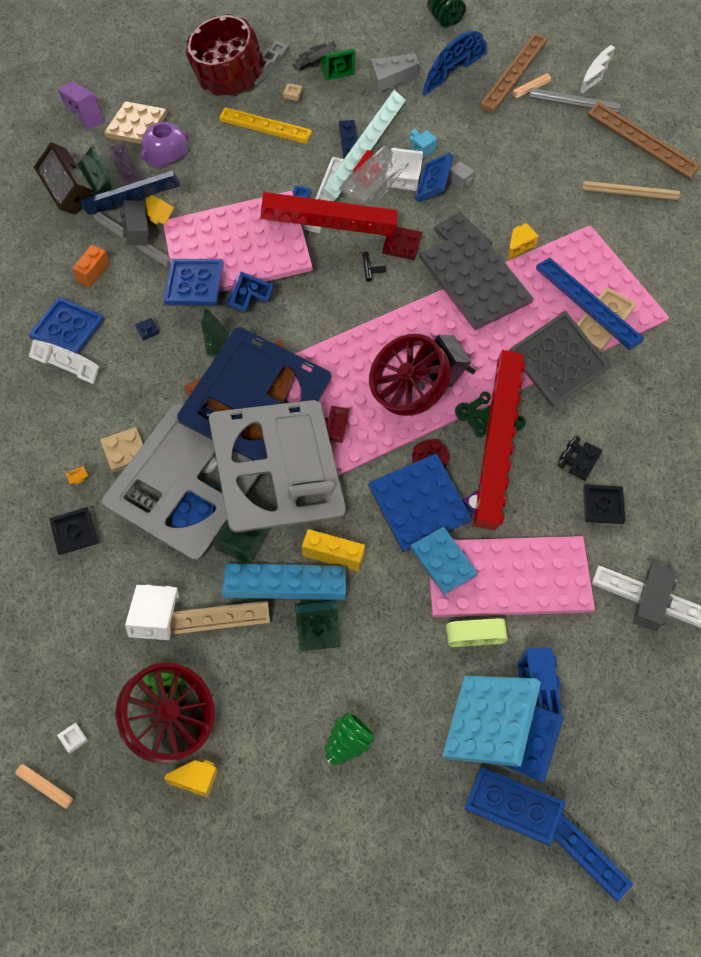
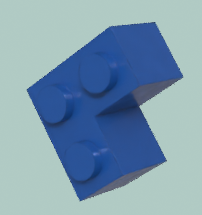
[225,271,273,313]

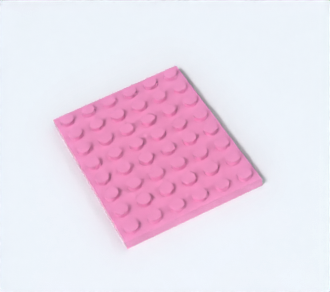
[164,191,313,293]

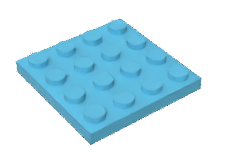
[442,676,541,767]

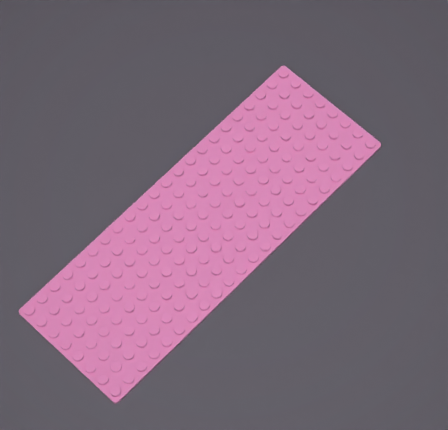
[285,226,669,476]

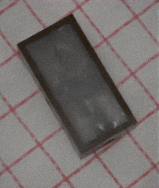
[33,142,93,215]

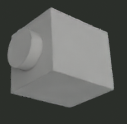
[448,161,475,191]

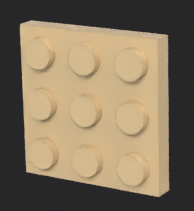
[104,101,168,144]

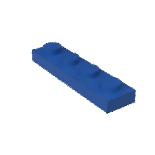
[553,815,633,902]

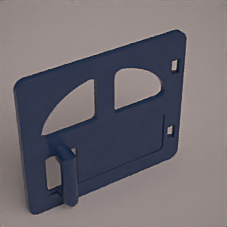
[177,327,332,461]

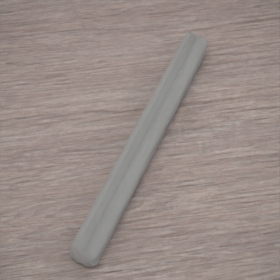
[529,88,621,113]
[94,212,171,267]

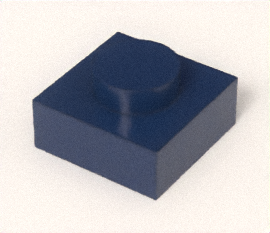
[135,318,159,341]

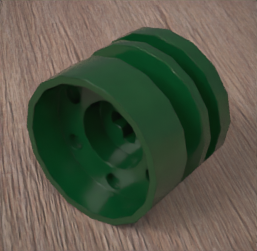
[427,0,466,28]

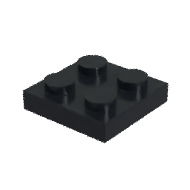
[583,484,626,524]
[49,507,98,555]

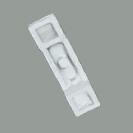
[29,339,99,384]

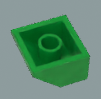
[321,49,355,81]

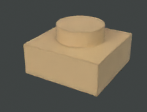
[283,83,302,101]

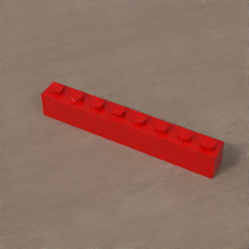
[260,192,397,237]

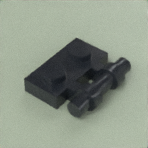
[557,436,603,481]

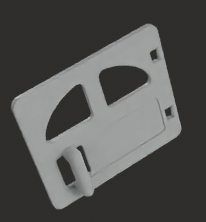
[209,400,346,533]
[102,404,259,560]

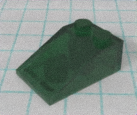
[213,520,271,564]

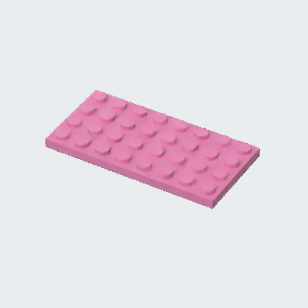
[429,536,595,617]

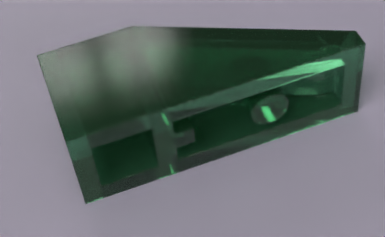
[201,309,230,357]

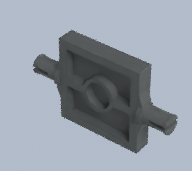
[293,41,336,70]

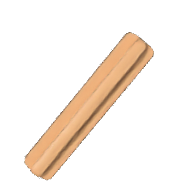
[512,73,551,98]
[15,764,73,809]

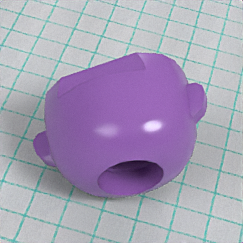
[141,121,190,168]

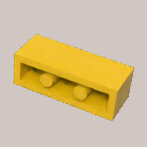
[302,529,365,572]

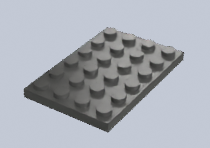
[419,227,534,330]

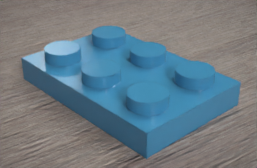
[410,526,478,595]

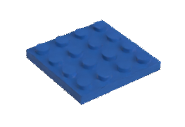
[368,453,472,552]

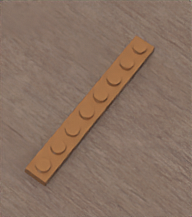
[480,33,547,114]
[588,102,700,180]

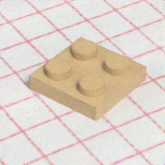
[100,427,143,473]

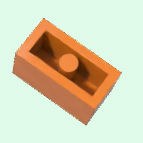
[72,245,110,287]

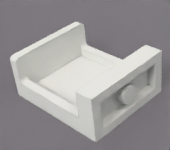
[385,148,423,191]
[125,585,179,640]

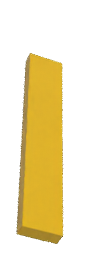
[219,107,312,144]

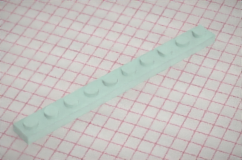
[321,90,406,201]

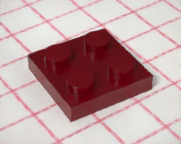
[382,227,422,260]

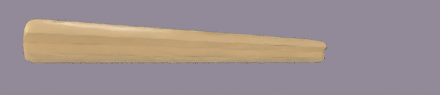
[582,181,680,200]

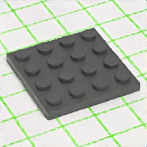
[509,311,610,408]

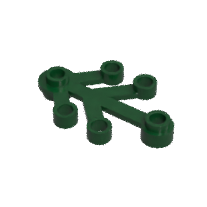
[455,392,526,437]

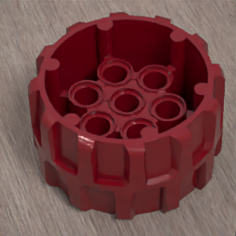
[186,14,264,96]

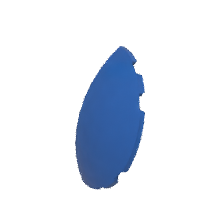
[423,31,487,96]

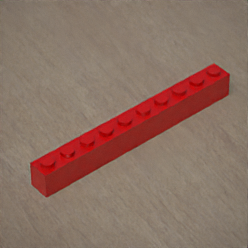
[473,350,525,530]

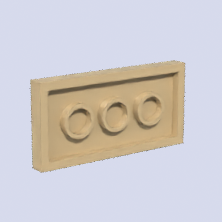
[577,287,637,353]

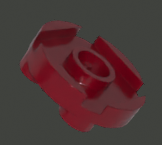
[411,439,450,469]

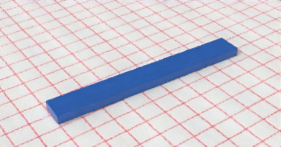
[536,257,644,351]

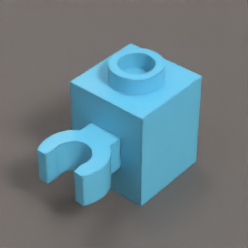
[409,129,437,159]

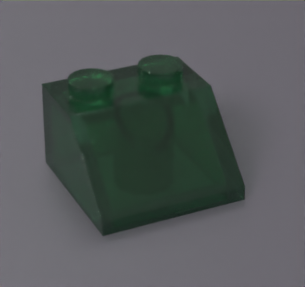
[295,600,341,651]

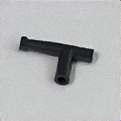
[362,251,386,282]

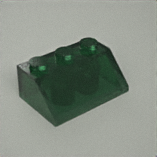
[78,146,112,197]

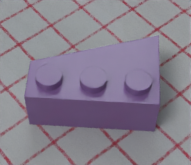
[58,81,104,130]

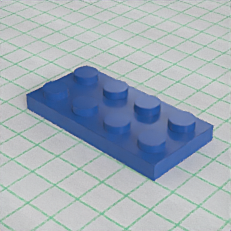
[465,767,566,846]

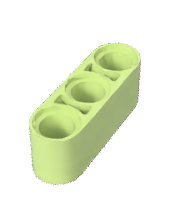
[446,618,508,647]

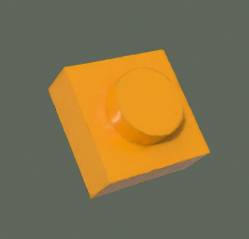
[65,466,88,484]

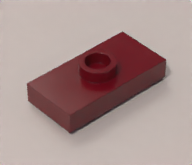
[326,406,349,443]

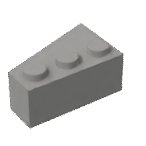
[370,53,419,94]

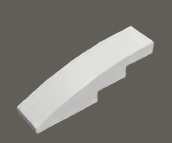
[580,45,615,93]

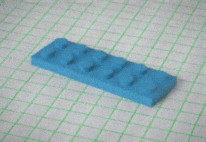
[222,563,346,600]

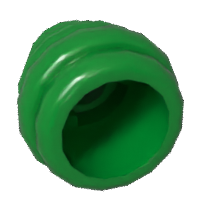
[325,712,375,765]

